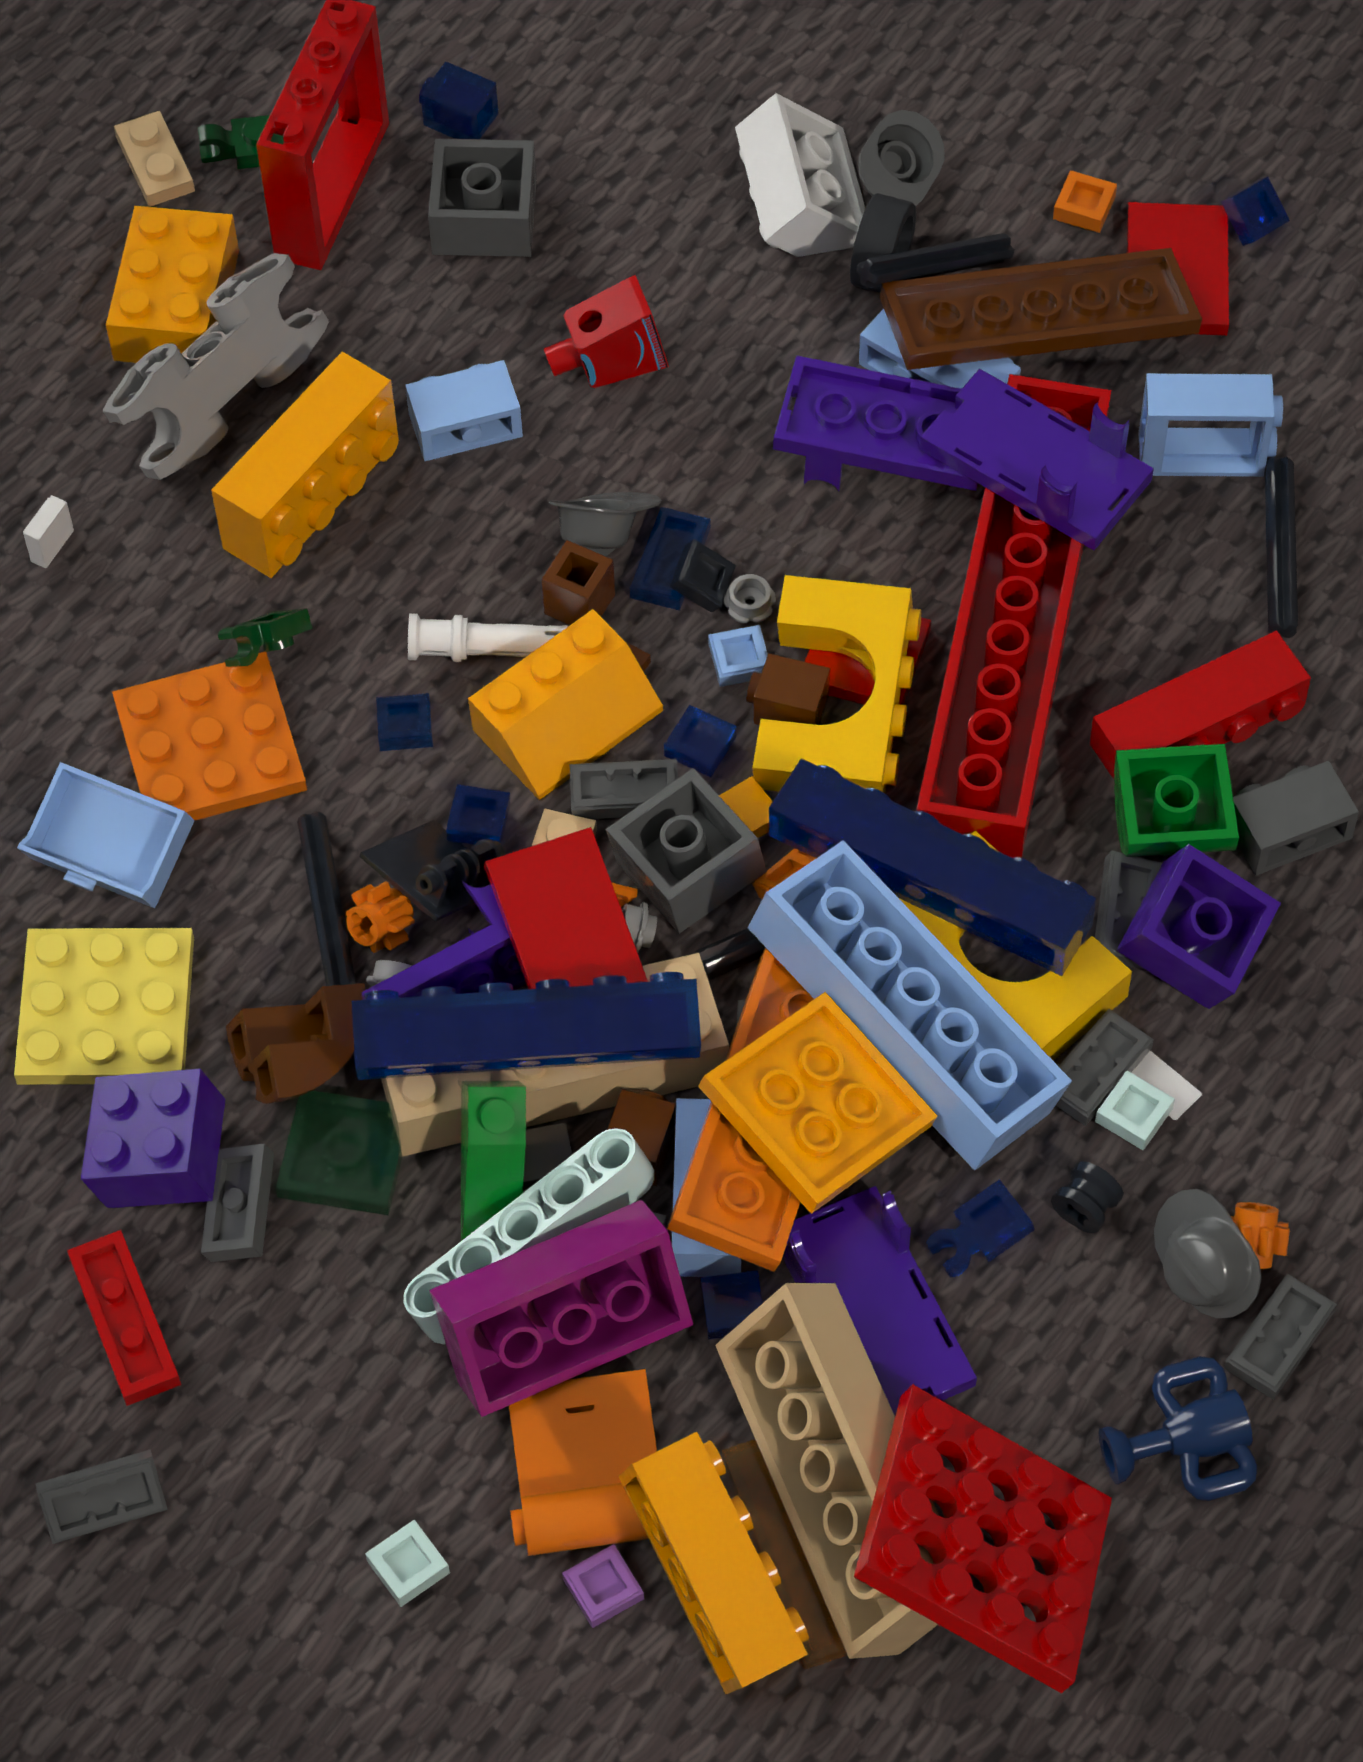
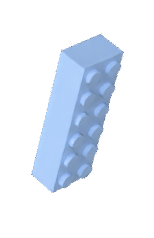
[748,840,1072,1171]

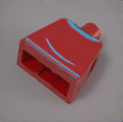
[543,275,669,388]

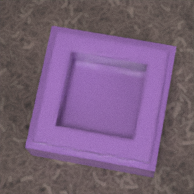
[562,1544,644,1628]

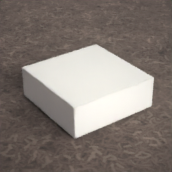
[23,495,74,568]

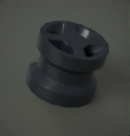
[1051,1161,1124,1233]

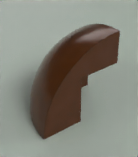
[226,983,366,1104]

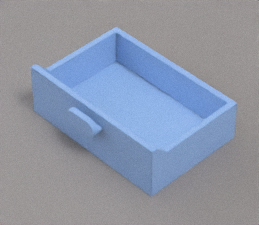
[17,762,195,908]

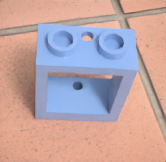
[1138,373,1283,477]

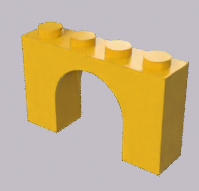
[752,575,921,804]
[896,831,1132,1060]

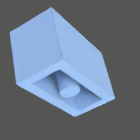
[405,360,523,461]

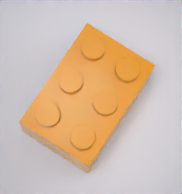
[106,206,239,363]

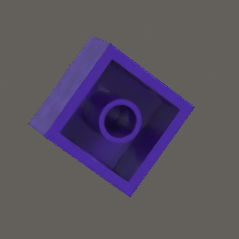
[1116,844,1281,1009]
[81,1069,226,1208]

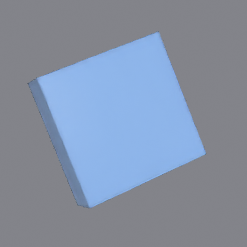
[708,625,768,687]

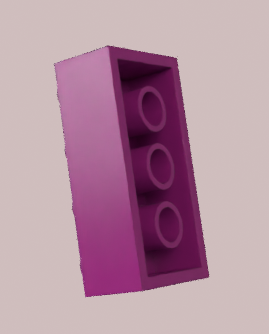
[429,1199,693,1417]

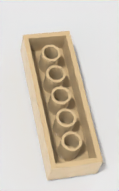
[373,953,729,1157]
[715,1283,939,1659]

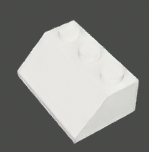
[735,93,866,257]

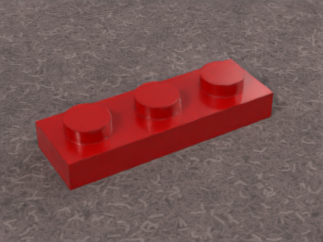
[67,1230,181,1406]

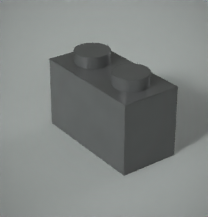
[1233,761,1359,876]

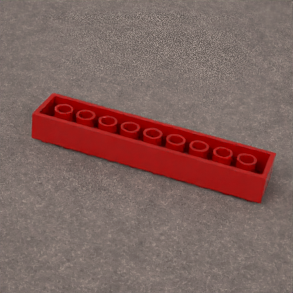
[914,374,1112,861]

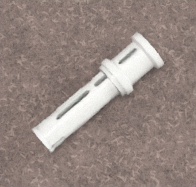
[408,613,568,662]

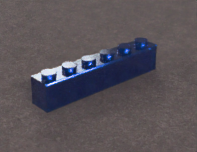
[769,758,1096,976]
[352,972,701,1080]

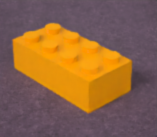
[211,351,399,578]
[618,1432,809,1694]

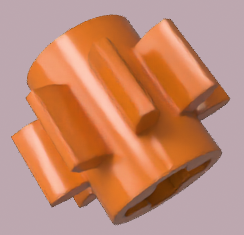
[346,881,415,953]
[1231,1202,1290,1269]

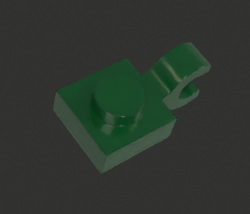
[197,115,284,170]
[218,608,313,667]

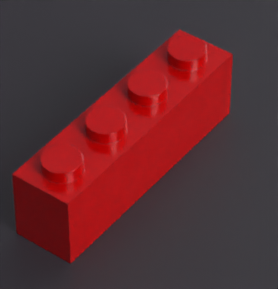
[1090,630,1311,779]

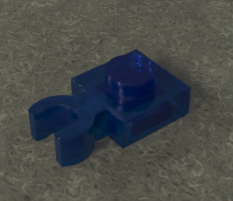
[926,1179,1035,1278]

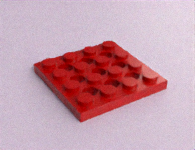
[854,1384,1112,1694]

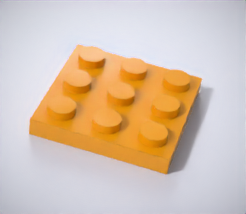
[698,992,938,1214]

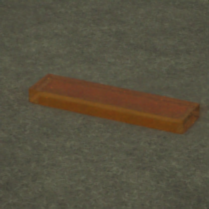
[722,1439,847,1670]

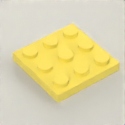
[14,928,194,1085]

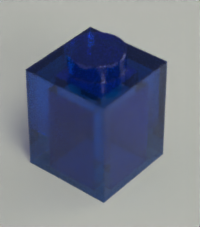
[419,61,499,139]

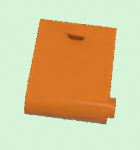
[509,1369,657,1556]

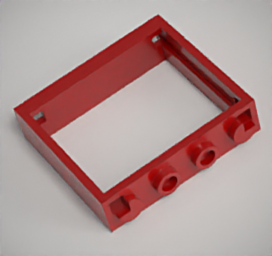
[256,0,389,271]

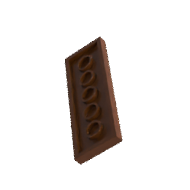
[880,248,1202,370]

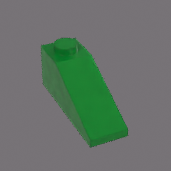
[461,1081,526,1241]

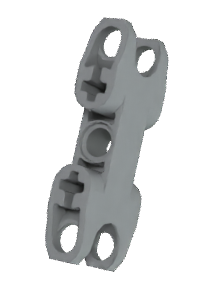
[103,253,329,480]

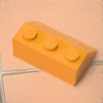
[468,609,663,800]

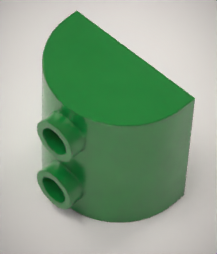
[1114,744,1239,857]

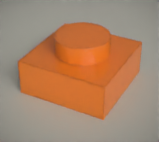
[1053,170,1117,233]

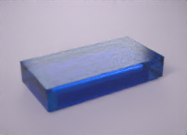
[630,507,711,611]

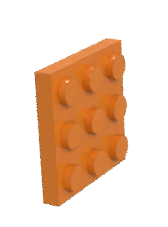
[112,652,307,820]

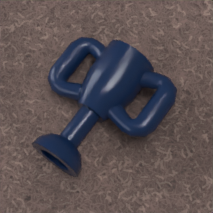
[1098,1356,1257,1501]

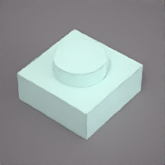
[1095,1071,1175,1150]
[365,1520,450,1607]

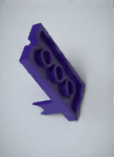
[773,355,978,491]
[920,368,1154,551]
[361,880,527,1050]
[782,1186,977,1416]

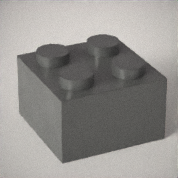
[428,139,537,257]
[606,768,767,934]

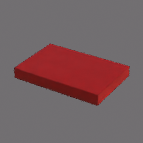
[1127,202,1229,336]
[484,827,649,1022]

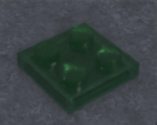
[276,1091,402,1216]

